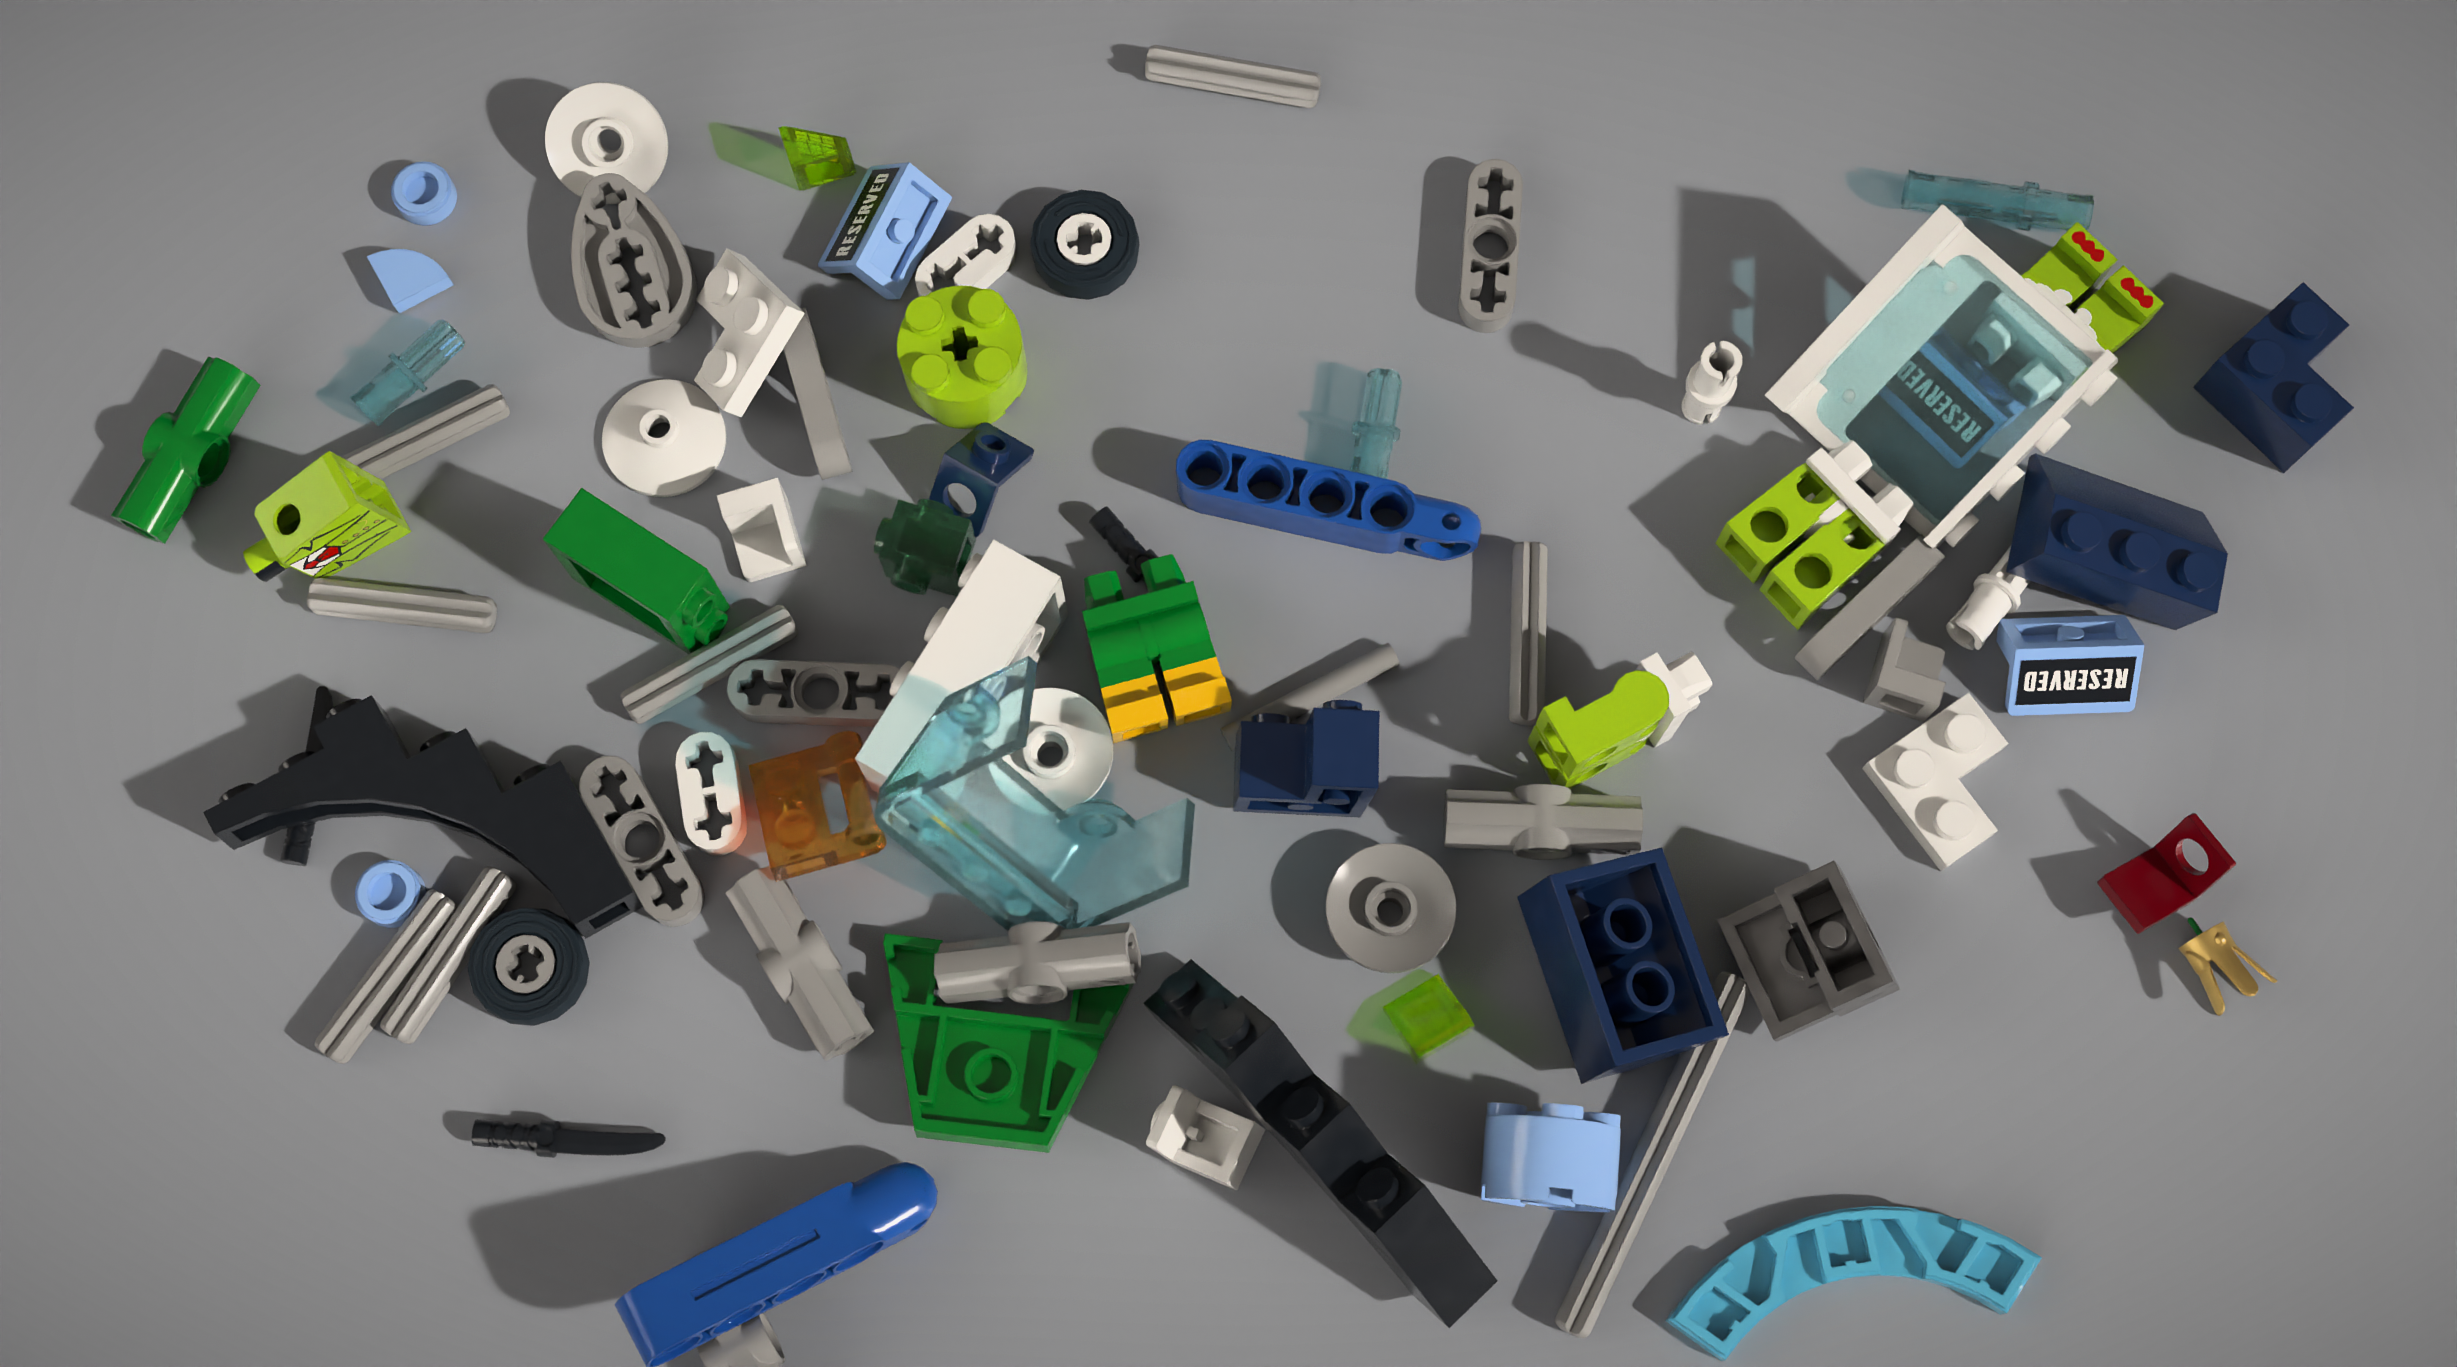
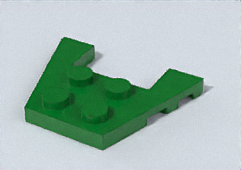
[883,933,1134,1153]

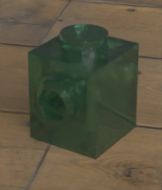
[874,499,976,597]

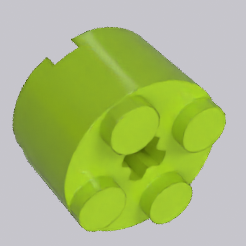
[897,285,1028,429]

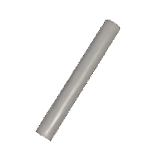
[1220,643,1399,751]

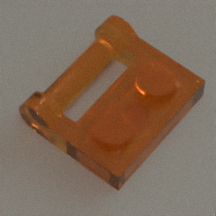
[748,731,887,882]

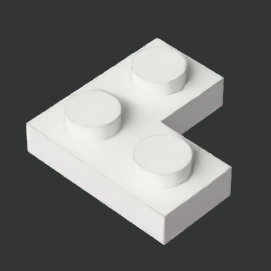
[694,248,805,417]
[1862,693,2009,871]

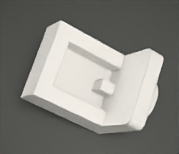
[1146,1085,1266,1190]

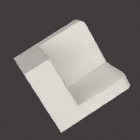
[716,478,807,582]

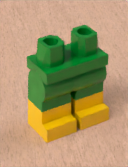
[1082,554,1232,744]

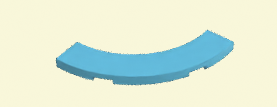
[1665,1206,2042,1361]

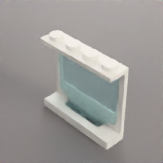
[1765,204,2118,549]

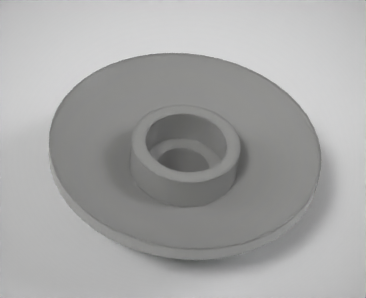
[1325,843,1457,973]

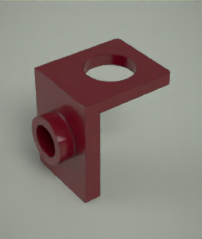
[2097,813,2236,934]

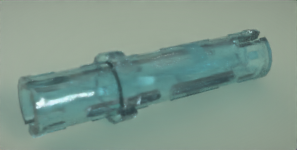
[1901,170,2094,231]

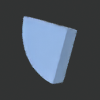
[367,249,454,314]

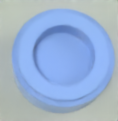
[391,161,457,226]
[355,860,426,928]

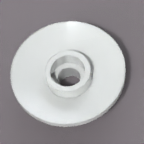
[545,82,668,204]
[602,379,726,497]
[985,688,1113,814]

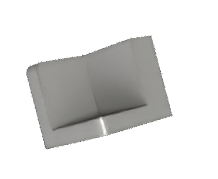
[1863,617,1946,722]

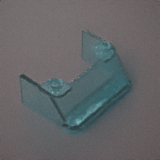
[874,656,1195,931]

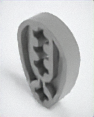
[571,173,698,348]

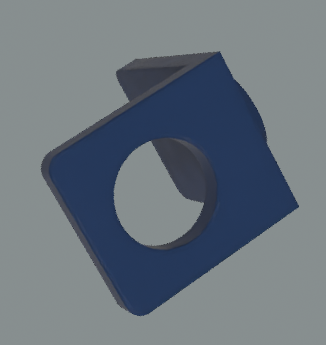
[927,423,1034,537]

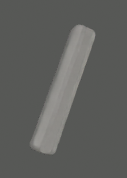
[1145,45,1321,108]
[342,384,510,479]
[1509,541,1548,726]
[307,578,497,633]
[620,605,798,724]
[380,866,517,1044]
[315,889,458,1064]

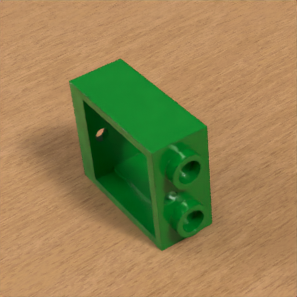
[543,488,730,654]

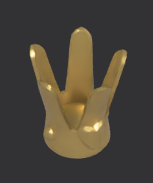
[2178,917,2277,1016]

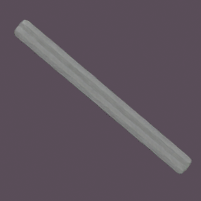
[1555,971,1751,1338]

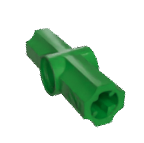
[111,357,261,544]

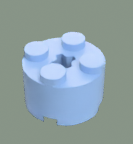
[1481,1102,1621,1213]

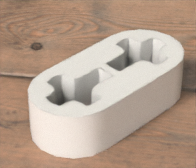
[915,214,1017,297]
[675,732,747,856]

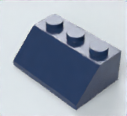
[2006,453,2228,630]
[1517,847,1729,1084]

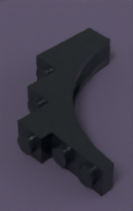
[203,695,643,939]
[1143,959,1498,1328]

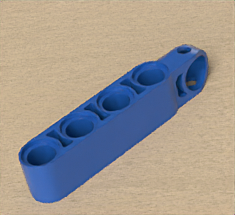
[1176,440,1482,561]
[615,1162,938,1367]

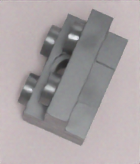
[1717,861,1900,1042]

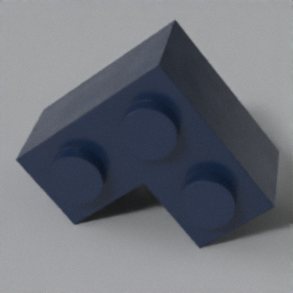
[2193,282,2354,473]
[1233,700,1380,818]

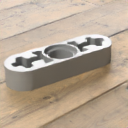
[1458,159,1523,333]
[783,307,853,480]
[1794,534,1945,680]
[727,659,900,727]
[579,756,705,927]

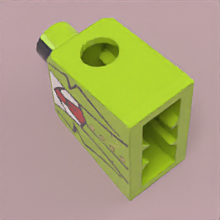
[243,451,411,582]

